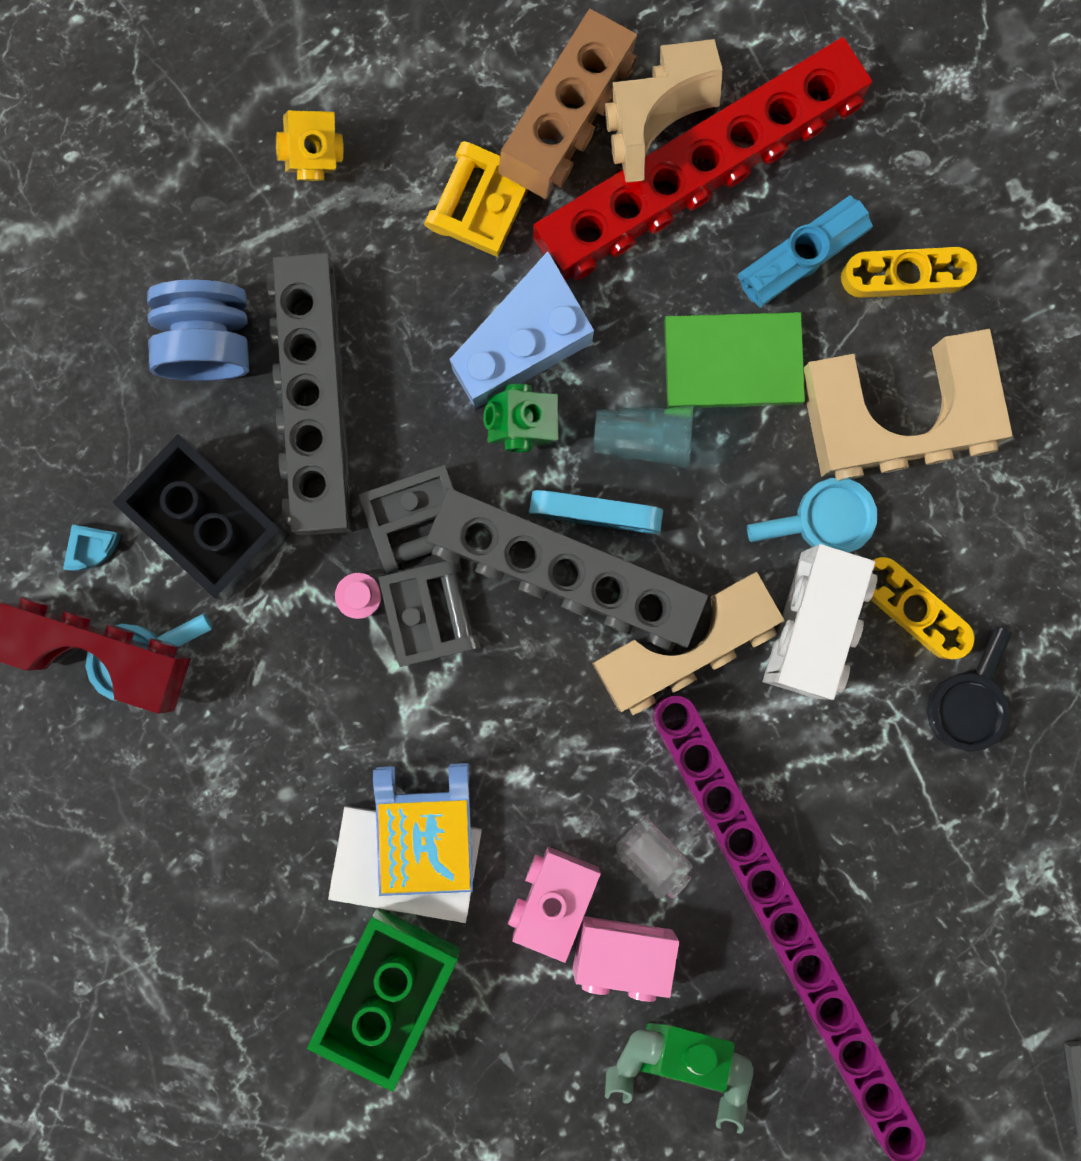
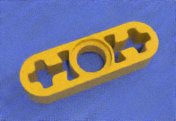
[841,247,977,298]
[870,557,974,659]

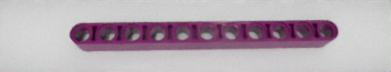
[651,695,926,1161]

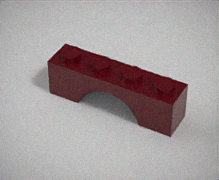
[0,597,191,714]

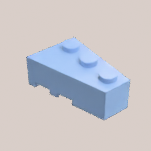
[450,251,594,410]

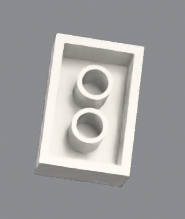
[762,544,877,700]

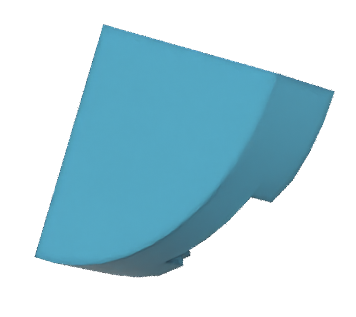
[63,525,122,571]

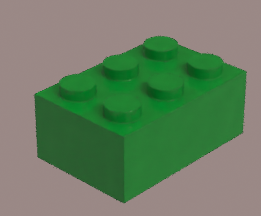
[307,908,461,1092]

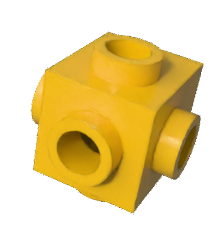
[276,110,343,181]

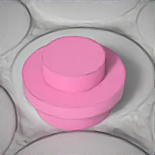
[335,573,382,619]

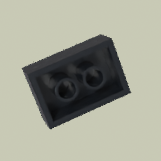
[112,434,290,601]

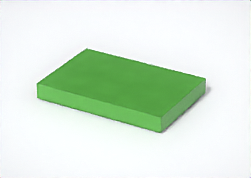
[664,312,805,409]

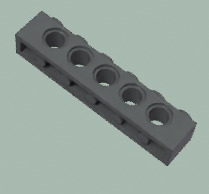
[267,253,353,536]
[426,488,708,652]

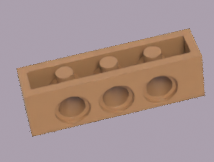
[499,8,638,199]

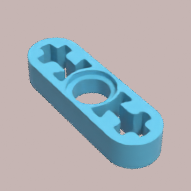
[529,490,663,534]

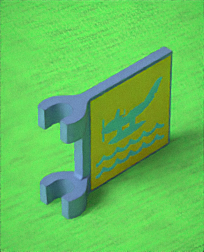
[373,763,473,896]

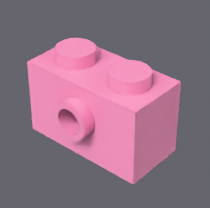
[508,847,601,963]
[572,916,679,1002]

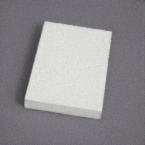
[328,806,482,923]

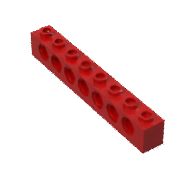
[533,37,873,281]

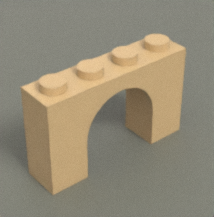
[804,329,1013,481]

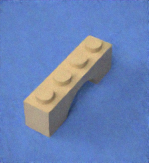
[592,572,785,715]

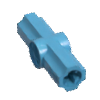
[738,195,873,308]

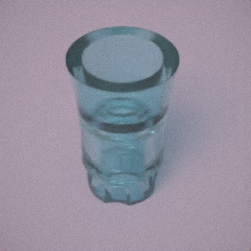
[594,405,694,470]

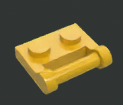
[424,142,528,257]

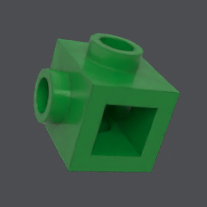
[483,384,558,453]

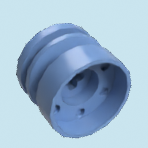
[147,280,249,381]

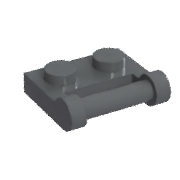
[358,465,473,573]
[378,559,481,667]

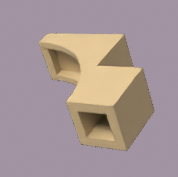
[605,39,723,182]

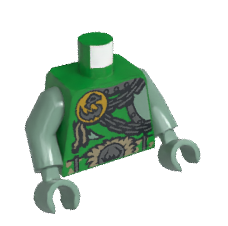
[605,1023,753,1134]

